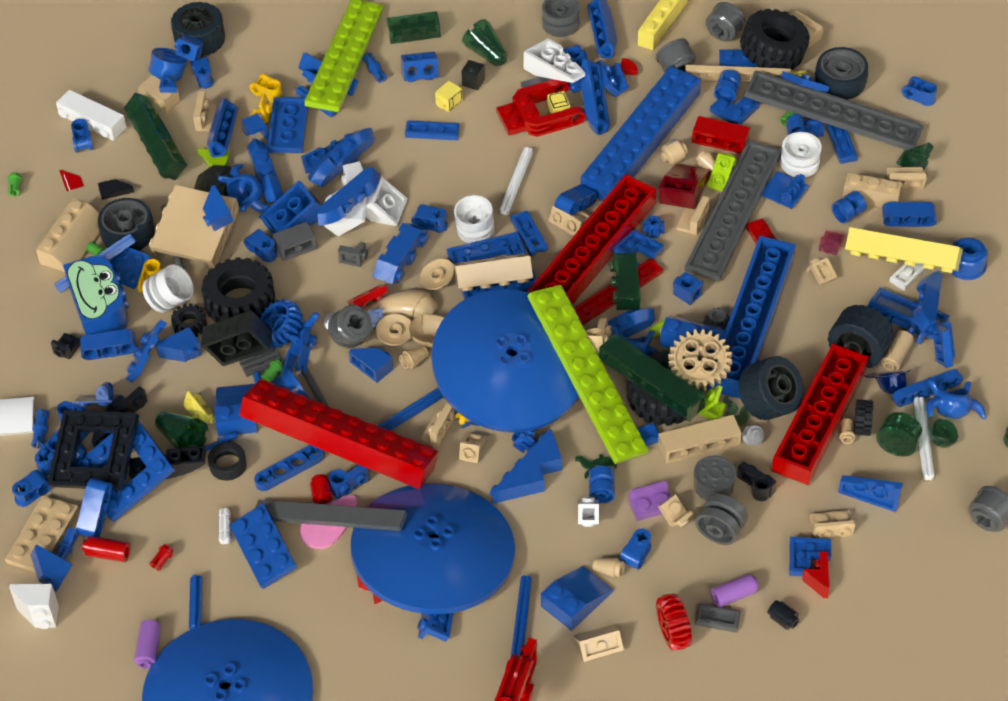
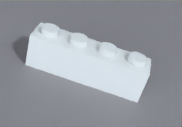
[56,90,127,141]

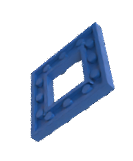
[447,232,537,300]
[74,419,175,522]

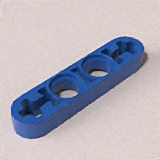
[892,369,963,407]
[254,445,324,491]

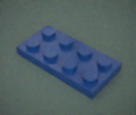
[267,97,308,153]
[229,503,298,589]

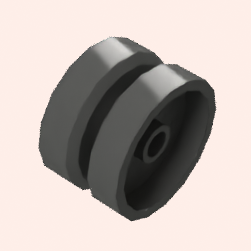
[542,0,579,37]
[695,494,748,545]

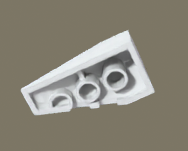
[523,38,586,83]

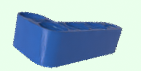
[35,401,90,476]

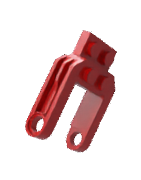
[496,79,586,137]
[494,638,538,701]

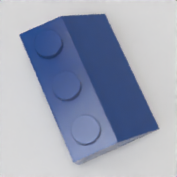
[660,315,726,354]

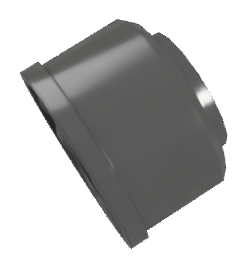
[706,2,746,41]
[655,38,696,72]
[328,305,372,348]
[694,455,736,500]
[968,486,1008,532]

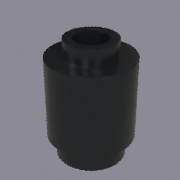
[767,600,800,630]

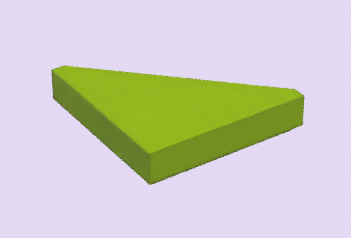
[197,148,230,167]

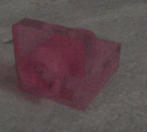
[819,230,844,256]

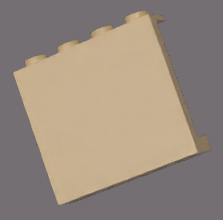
[149,185,240,269]

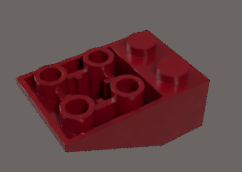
[658,164,711,209]

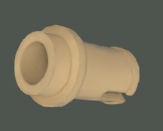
[839,418,855,444]

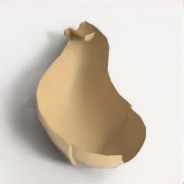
[363,289,438,321]
[409,315,444,348]

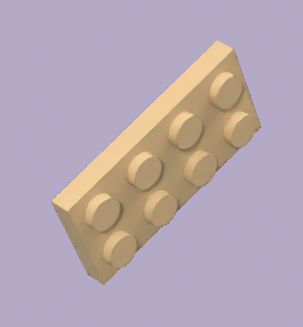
[5,495,79,572]

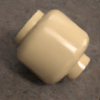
[660,139,688,166]

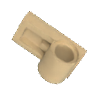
[586,318,612,354]

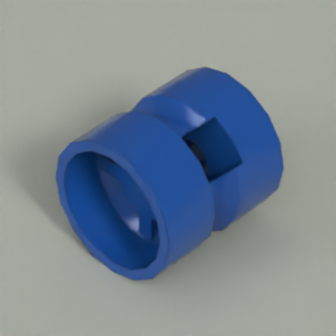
[714,70,742,103]
[832,191,867,224]
[589,466,615,504]

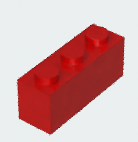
[692,116,750,154]

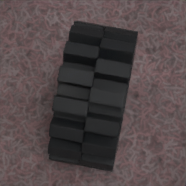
[171,303,207,338]
[854,399,873,436]

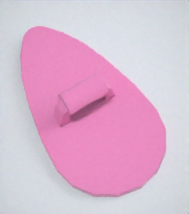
[300,495,357,549]

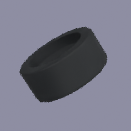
[208,442,247,481]

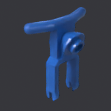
[282,312,320,374]

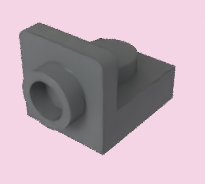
[338,242,368,267]

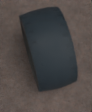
[815,47,868,100]
[98,198,154,251]

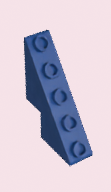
[490,429,562,504]

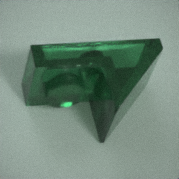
[896,142,934,171]

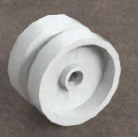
[780,132,822,177]

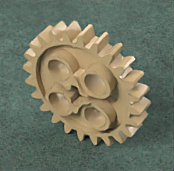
[668,329,732,390]

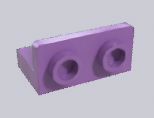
[629,481,670,521]

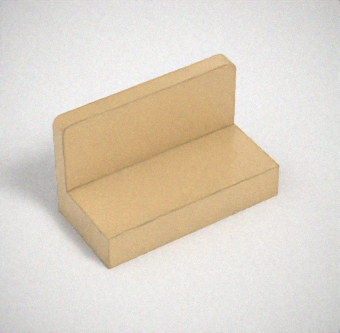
[886,167,926,188]
[676,196,710,235]
[574,625,624,662]

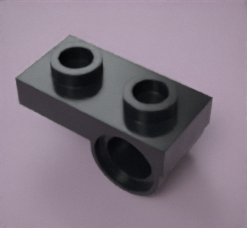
[737,461,776,501]

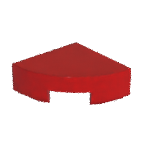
[621,58,638,75]

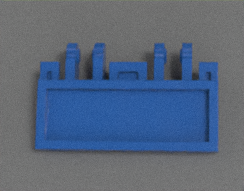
[867,287,950,345]

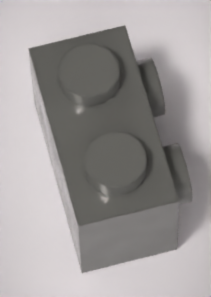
[273,222,317,261]

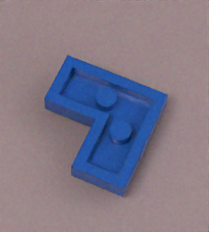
[710,97,759,125]
[612,229,664,260]
[789,537,831,576]

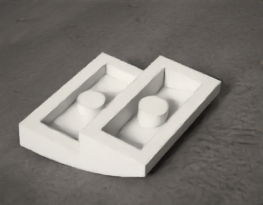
[0,397,35,436]

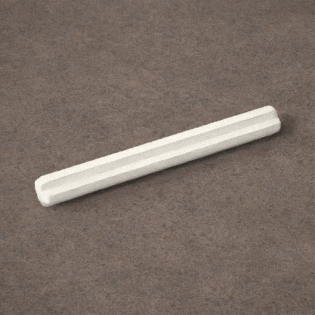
[499,146,533,216]
[914,397,934,480]

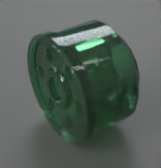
[876,412,922,457]

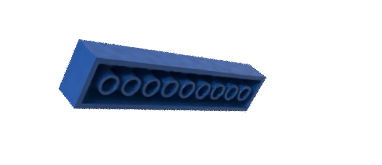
[581,66,701,201]
[708,236,796,399]

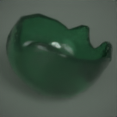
[929,418,959,448]

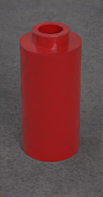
[82,536,130,562]

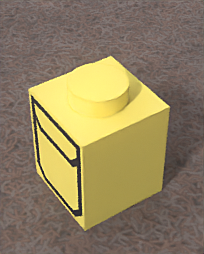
[435,81,463,112]
[547,91,570,114]

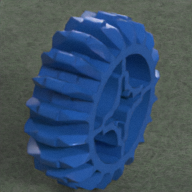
[259,299,304,349]

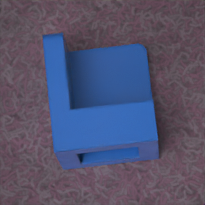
[242,113,268,139]

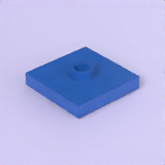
[781,71,830,93]

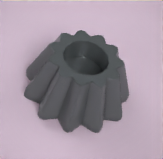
[703,307,730,329]

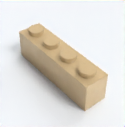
[658,415,742,464]

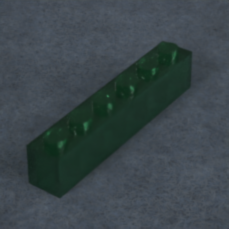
[124,93,187,180]
[599,334,706,422]

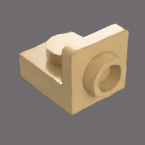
[806,257,837,286]
[459,432,486,463]
[657,494,693,527]

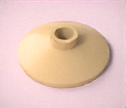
[419,259,454,290]
[376,314,414,346]

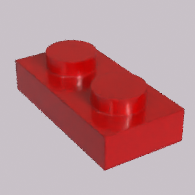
[746,218,777,244]
[347,285,388,308]

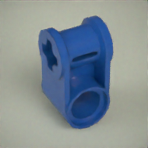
[190,56,214,89]
[901,76,937,106]
[71,119,93,153]
[411,204,448,233]
[244,229,278,262]
[12,470,52,507]
[619,529,651,570]

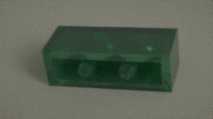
[387,11,441,44]
[609,253,641,310]

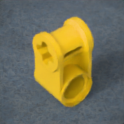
[249,74,283,103]
[138,259,162,293]

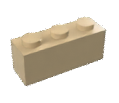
[843,173,902,208]

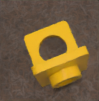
[251,94,272,123]

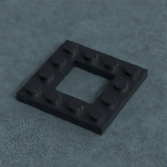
[47,410,139,491]

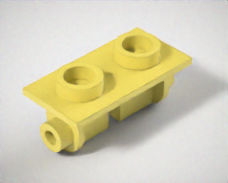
[183,390,215,430]

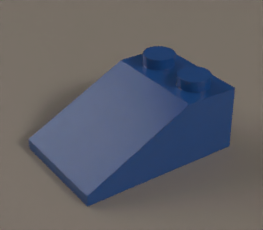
[259,180,321,235]
[215,384,257,436]
[541,566,614,631]

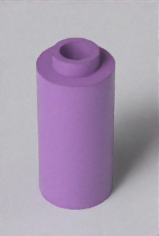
[710,573,759,607]
[134,620,161,669]

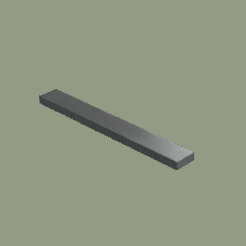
[255,500,407,531]

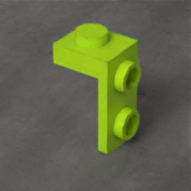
[707,153,737,192]
[697,385,726,420]

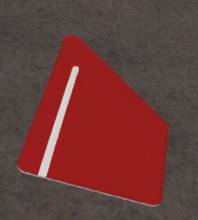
[59,170,84,191]

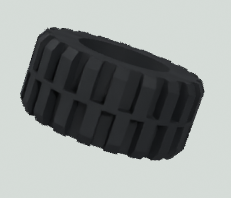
[740,9,810,70]
[201,257,276,323]
[627,351,702,426]

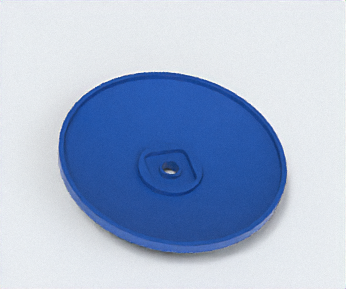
[431,289,579,433]
[350,483,515,614]
[142,619,313,701]

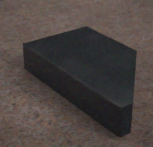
[98,179,134,200]

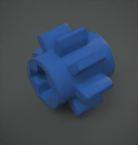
[643,216,665,238]
[512,431,536,453]

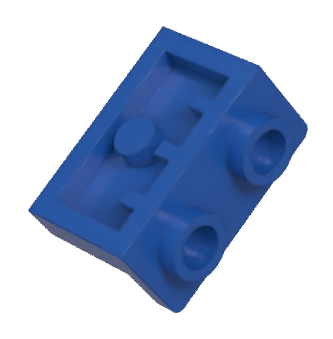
[596,60,629,97]
[932,321,955,368]
[417,613,454,642]

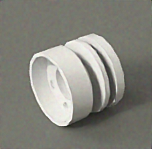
[454,195,495,243]
[143,264,194,313]

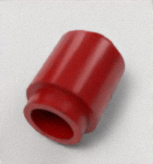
[310,474,332,504]

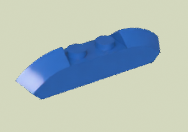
[587,0,617,58]
[580,58,610,135]
[207,98,239,157]
[307,128,375,187]
[247,138,283,203]
[317,168,380,226]
[913,271,942,337]
[595,308,655,342]

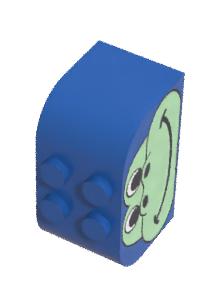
[63,256,129,335]

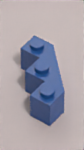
[372,223,429,284]

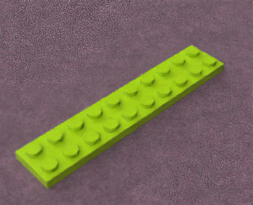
[305,0,384,113]
[527,285,649,464]

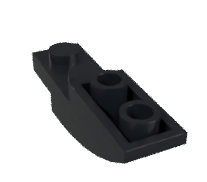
[92,386,148,448]
[128,446,206,479]

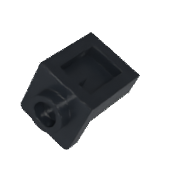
[51,333,81,359]

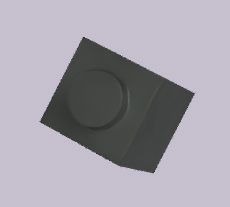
[461,60,485,91]

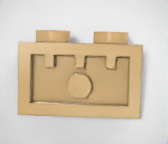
[193,91,218,132]
[548,205,591,236]
[420,402,455,448]
[809,510,855,539]

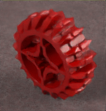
[656,593,692,651]

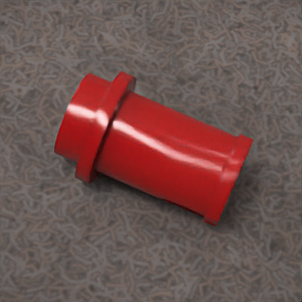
[149,544,174,571]

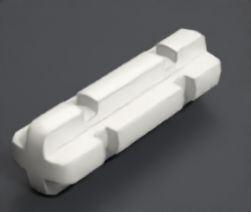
[219,507,231,545]

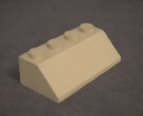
[36,199,100,272]
[453,253,533,291]

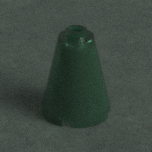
[462,19,508,66]
[155,411,208,449]

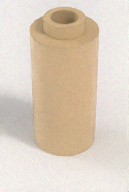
[881,330,914,371]

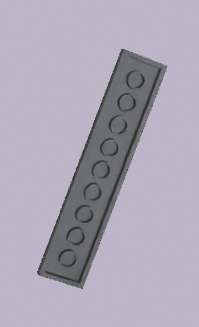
[744,70,924,152]
[685,140,782,282]

